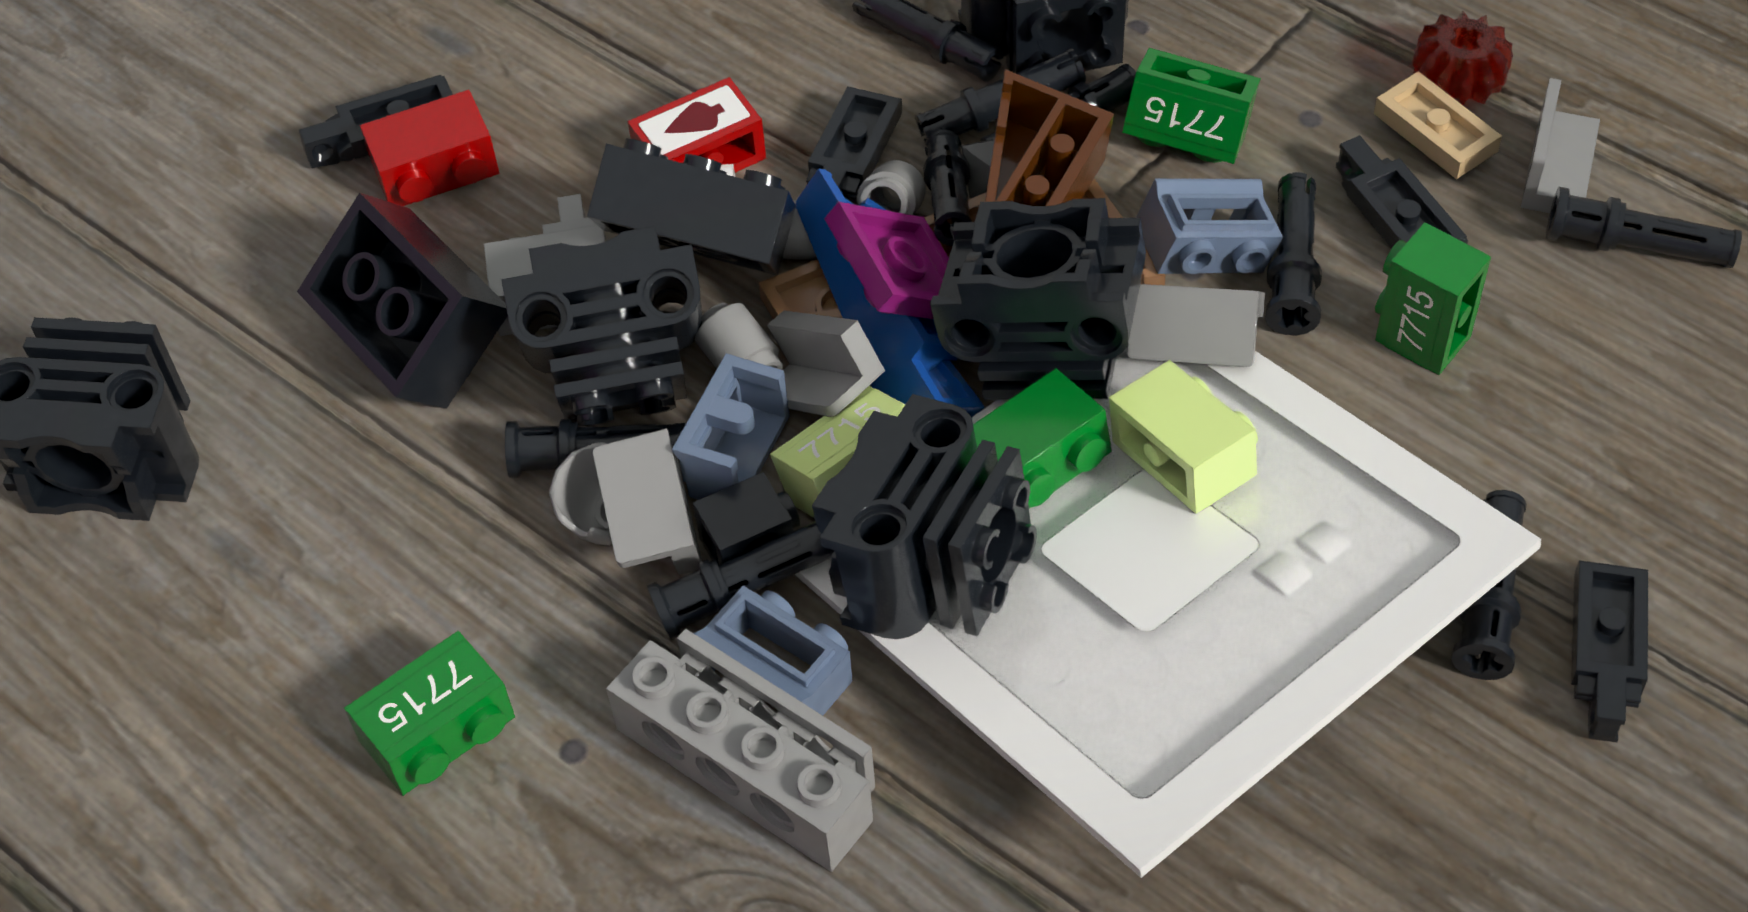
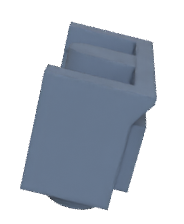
[1136,178,1283,274]
[672,353,790,500]
[694,586,853,716]

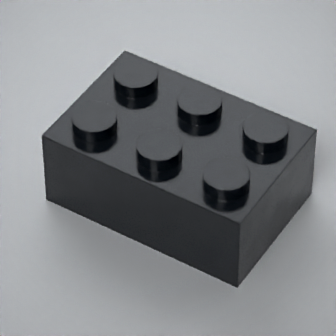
[587,138,796,276]
[297,192,508,409]

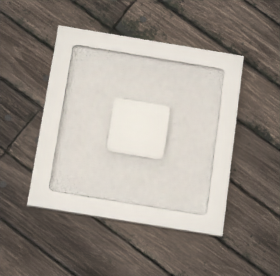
[795,346,1541,878]

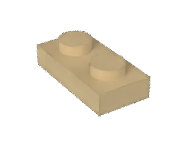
[1374,71,1502,179]

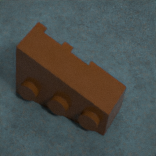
[985,69,1114,206]

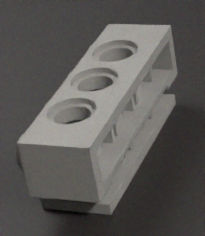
[606,629,875,872]

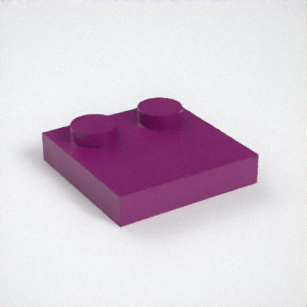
[824,201,949,319]

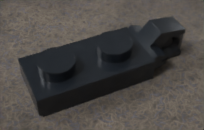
[299,75,453,168]
[806,86,902,200]
[1336,135,1468,249]
[1571,560,1648,743]

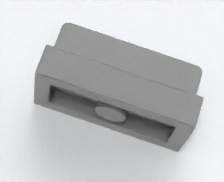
[1521,78,1600,213]
[1127,284,1265,367]
[767,310,885,417]
[593,428,702,575]

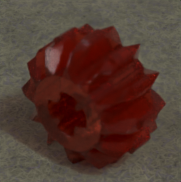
[1412,11,1513,105]

